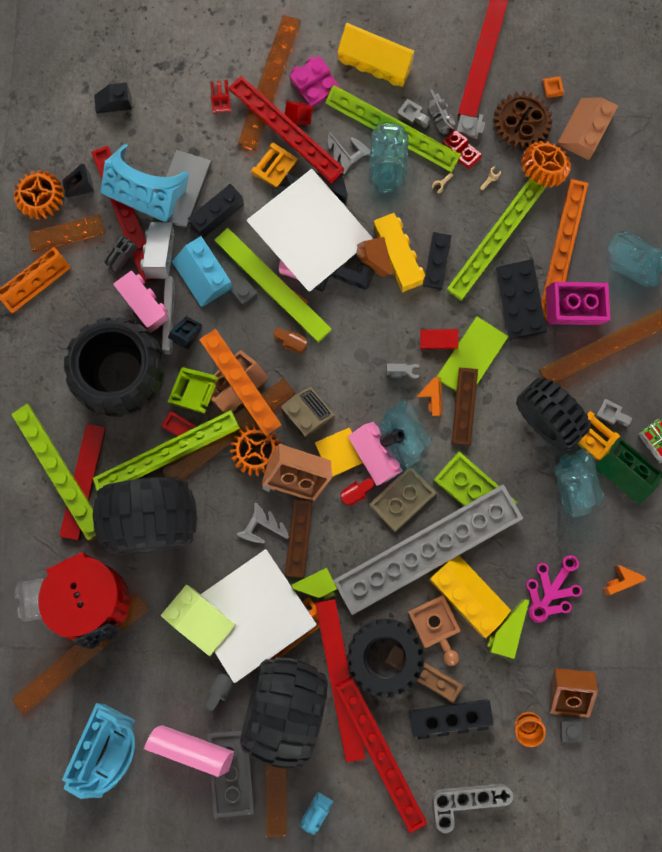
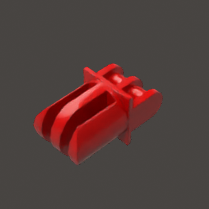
[210,80,231,114]
[341,478,374,506]

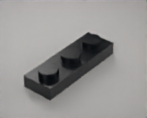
[423,232,451,290]

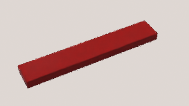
[59,424,106,541]

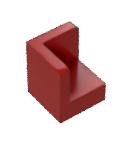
[284,101,313,125]

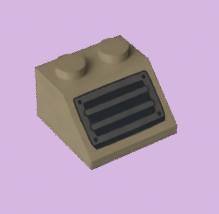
[281,387,335,440]

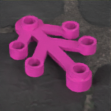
[526,555,582,623]

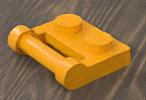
[250,142,298,189]
[577,411,620,461]

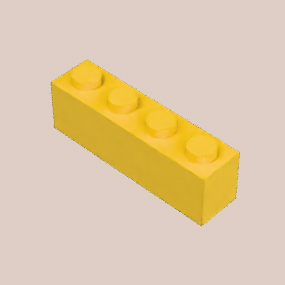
[373,213,425,292]

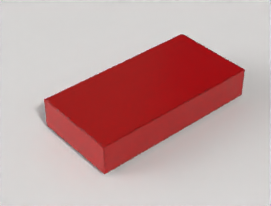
[420,329,459,350]
[160,411,197,437]

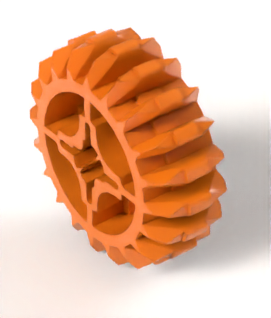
[521,141,571,188]
[13,169,65,220]
[230,424,281,476]

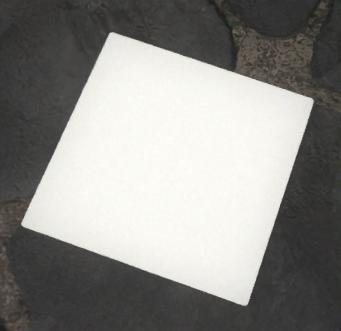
[247,169,373,292]
[201,549,317,683]

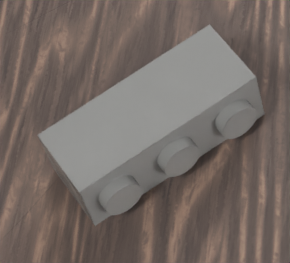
[140,222,175,279]

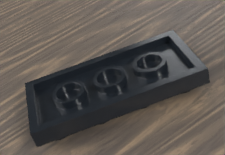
[496,259,547,340]

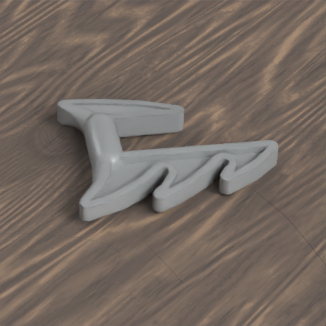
[328,133,372,175]
[237,503,289,543]

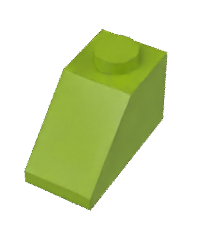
[291,568,337,600]

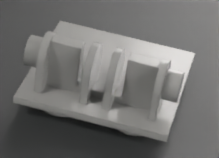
[428,89,456,135]

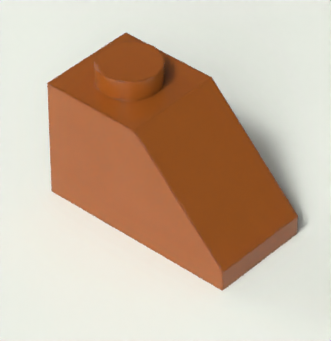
[357,237,393,277]

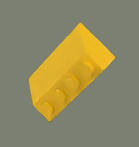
[337,23,414,87]
[428,555,511,638]

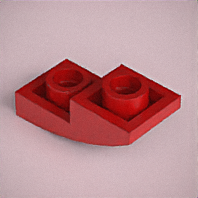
[442,130,482,170]

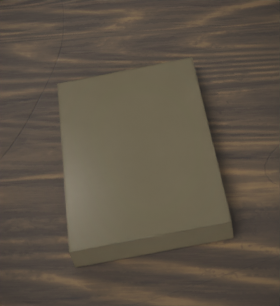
[368,465,437,533]

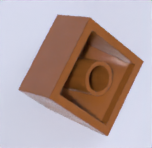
[550,668,598,718]

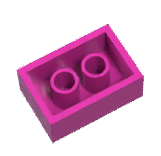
[546,282,611,325]

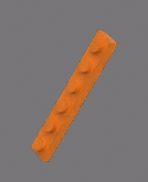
[199,328,281,436]

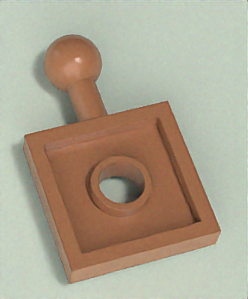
[408,595,460,666]

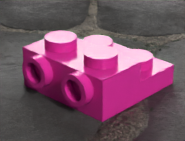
[290,56,340,107]

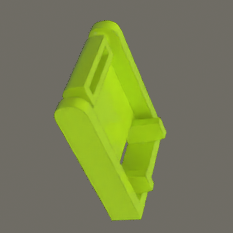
[168,367,219,414]

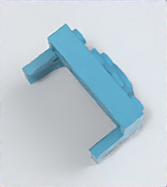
[100,145,190,222]
[62,703,135,799]

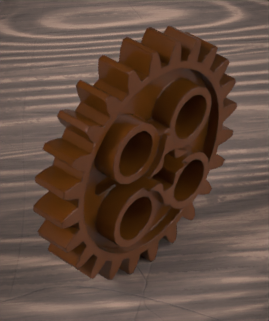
[493,91,553,150]

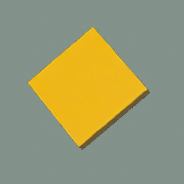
[315,427,364,477]

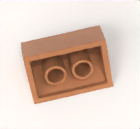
[557,97,618,160]
[210,350,269,413]
[262,444,332,502]

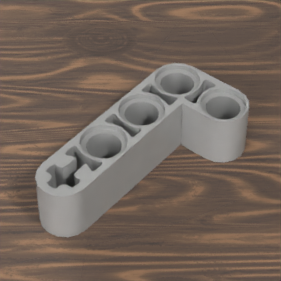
[432,784,513,833]

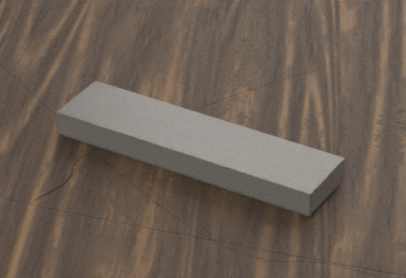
[162,276,175,354]

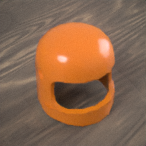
[514,712,546,747]

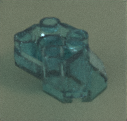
[368,123,408,193]
[607,231,662,288]
[378,399,432,468]
[553,448,605,518]

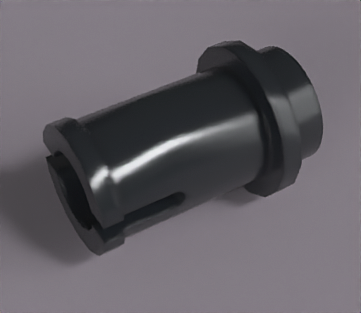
[380,428,405,447]

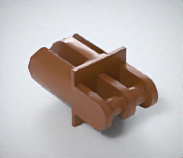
[273,328,307,354]

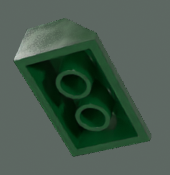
[594,436,662,505]

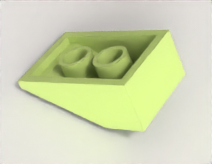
[161,584,236,656]

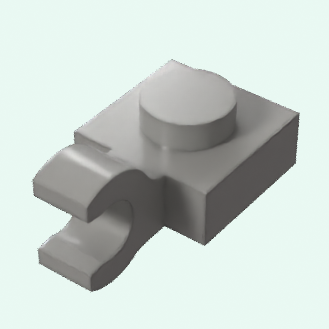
[397,99,430,129]
[386,364,419,380]
[596,399,632,427]

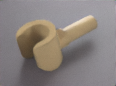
[479,166,501,191]
[432,172,453,193]

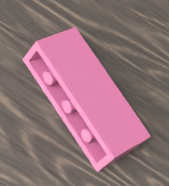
[144,725,235,777]

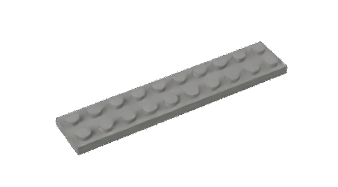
[333,484,523,615]

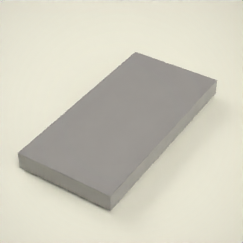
[152,150,211,229]

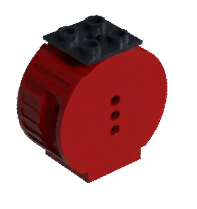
[38,552,130,649]

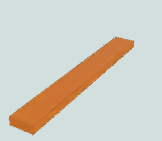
[541,179,589,320]

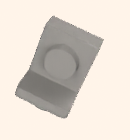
[457,114,485,139]

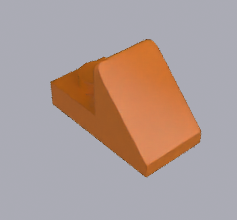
[417,377,443,416]
[603,565,646,595]

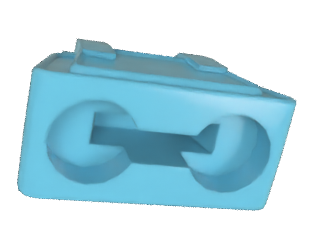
[299,792,333,835]

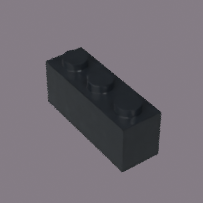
[188,183,244,238]

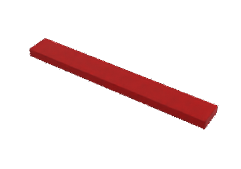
[457,0,508,118]
[228,75,344,183]
[91,145,154,283]
[315,599,366,763]
[335,677,428,833]

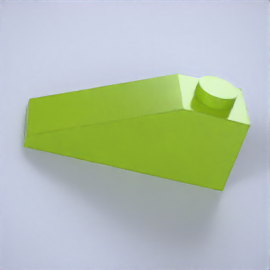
[487,599,529,659]

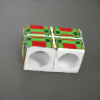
[638,419,662,463]

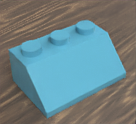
[172,236,233,308]

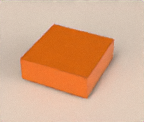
[542,76,564,98]

